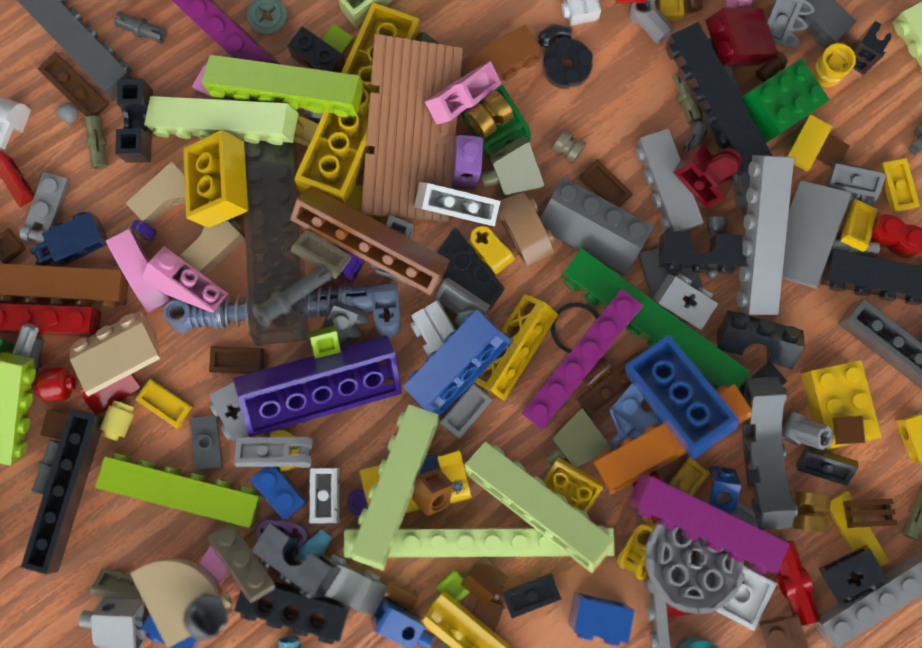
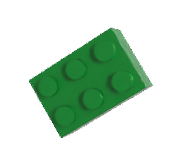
[741,58,830,143]

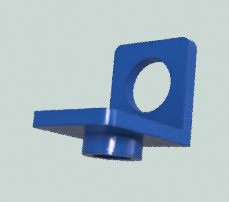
[709,466,741,512]

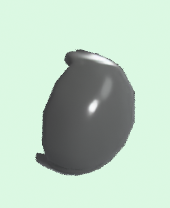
[183,594,228,641]

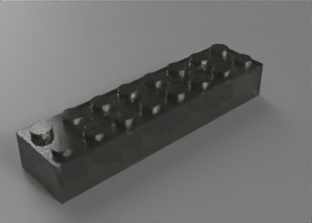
[244,141,309,346]

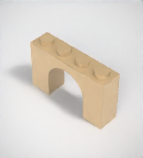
[126,162,245,276]

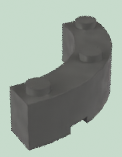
[742,377,798,530]

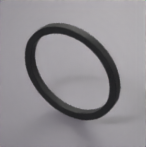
[551,303,599,353]

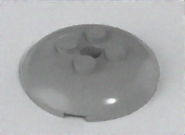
[645,520,745,614]

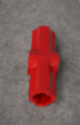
[777,541,820,625]

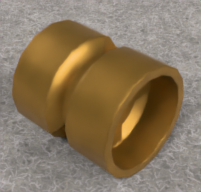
[465,90,514,139]
[793,491,831,533]

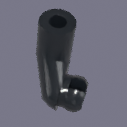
[538,24,573,48]

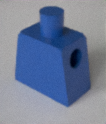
[371,598,435,648]

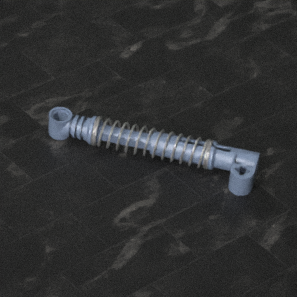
[163,283,402,338]

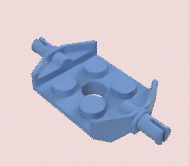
[609,383,664,451]

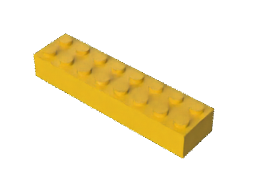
[294,2,420,205]

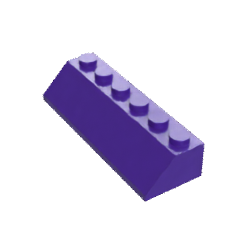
[233,336,402,438]

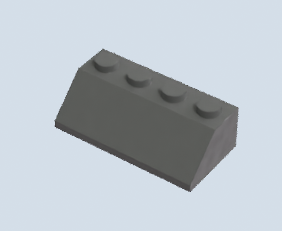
[540,177,654,276]

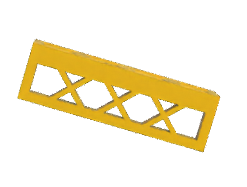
[474,294,559,401]
[421,590,513,648]

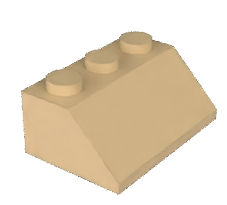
[70,311,160,396]

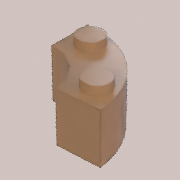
[498,192,555,267]

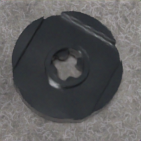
[543,37,593,89]

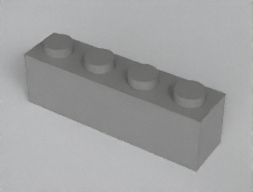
[635,129,704,233]

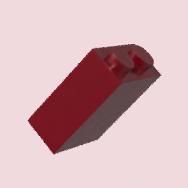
[705,7,778,67]

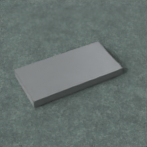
[782,180,851,289]

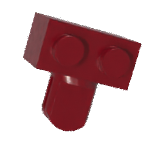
[673,144,742,209]

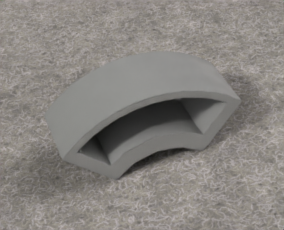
[321,553,388,616]

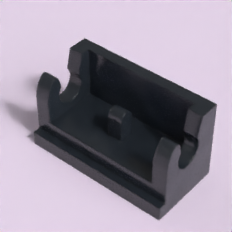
[851,21,891,75]

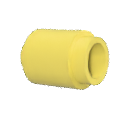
[99,400,134,441]

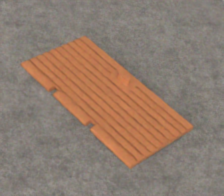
[361,34,463,222]

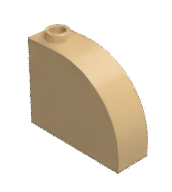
[130,558,233,648]

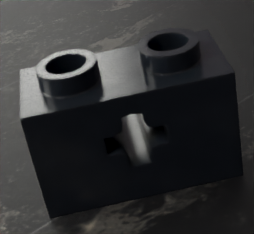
[287,26,345,73]
[819,545,888,603]

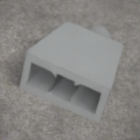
[79,598,146,648]

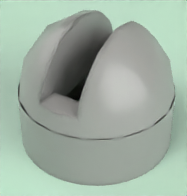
[55,103,78,125]

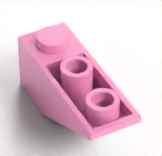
[142,246,228,313]

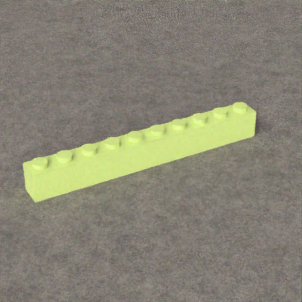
[344,527,614,558]

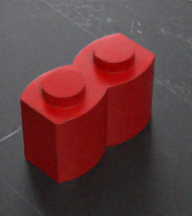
[870,214,922,258]

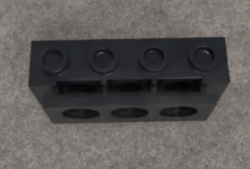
[234,581,351,644]

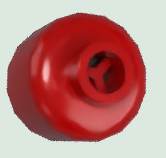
[33,367,76,402]

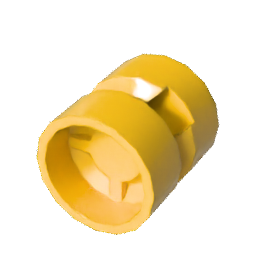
[811,43,856,87]

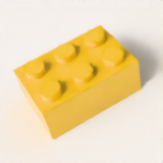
[183,130,248,228]
[801,360,882,449]

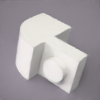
[0,97,31,150]

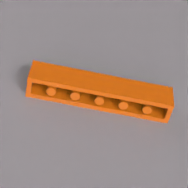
[593,384,752,495]

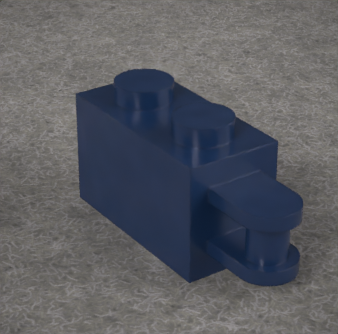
[30,212,108,266]

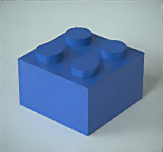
[568,592,635,646]

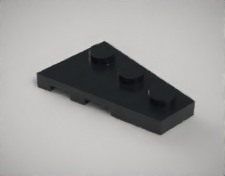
[437,226,505,311]

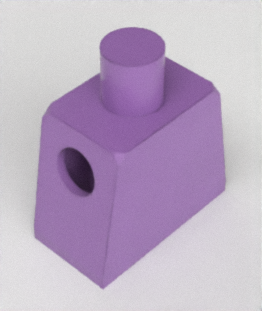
[452,135,483,189]

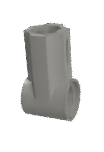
[629,0,674,44]
[782,412,834,450]

